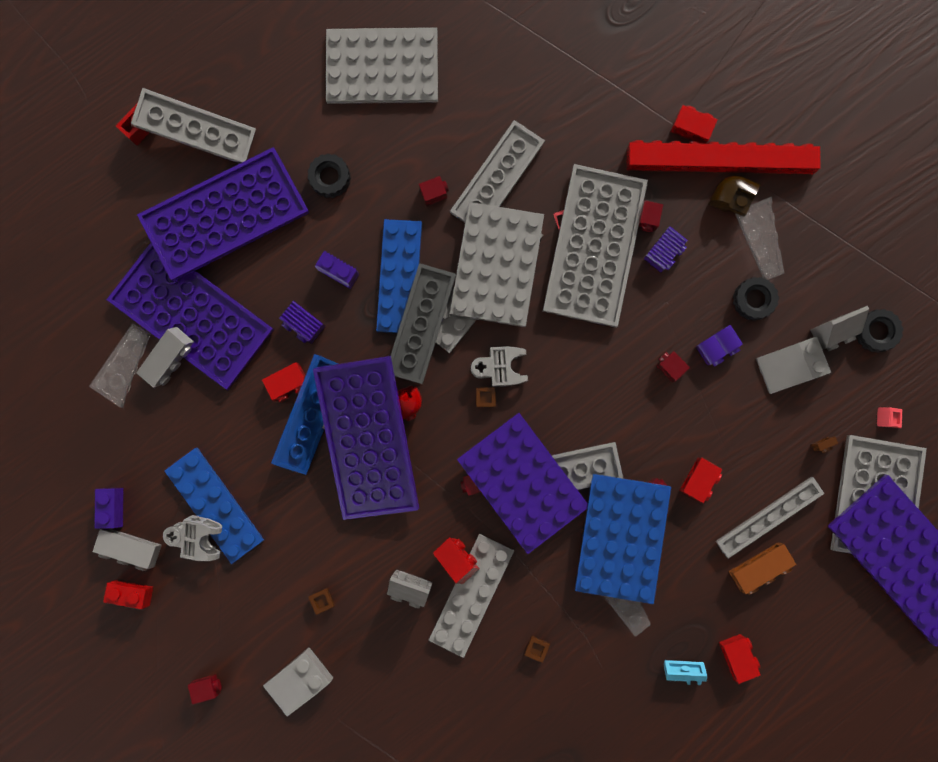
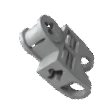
[471,346,528,387]
[163,515,222,561]

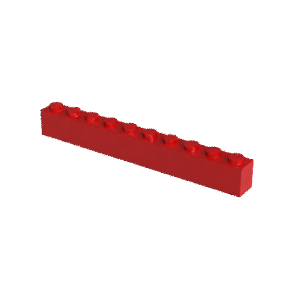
[627,140,820,174]

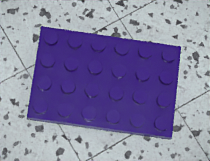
[457,413,588,554]

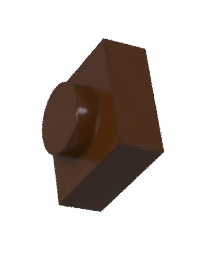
[476,387,496,407]
[811,436,838,453]
[308,588,335,615]
[524,636,550,663]

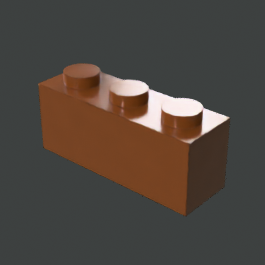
[729,542,797,595]

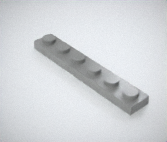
[715,477,824,558]

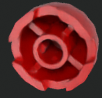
[398,386,422,421]

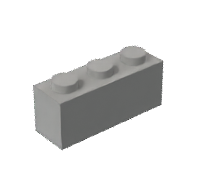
[136,327,194,388]
[93,528,162,571]

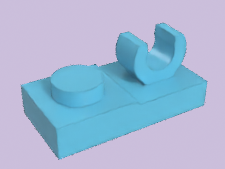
[664,660,707,685]

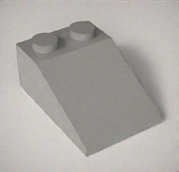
[810,306,869,351]
[756,336,831,394]
[387,570,433,608]
[263,648,333,716]

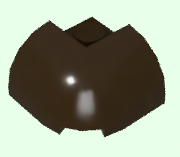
[708,175,760,217]

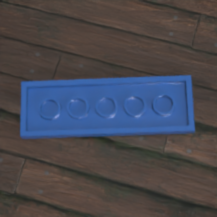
[376,219,422,333]
[271,354,338,475]
[165,448,264,564]

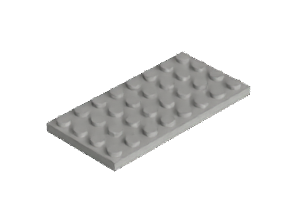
[542,164,648,328]

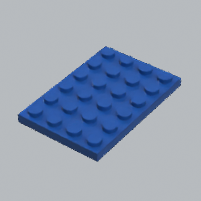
[575,474,671,604]

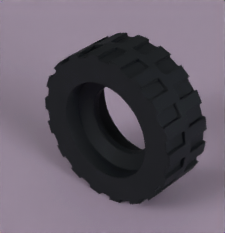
[308,154,351,198]
[733,277,779,321]
[856,309,903,353]

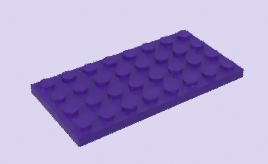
[137,147,309,282]
[106,243,274,390]
[313,356,419,520]
[828,475,938,647]

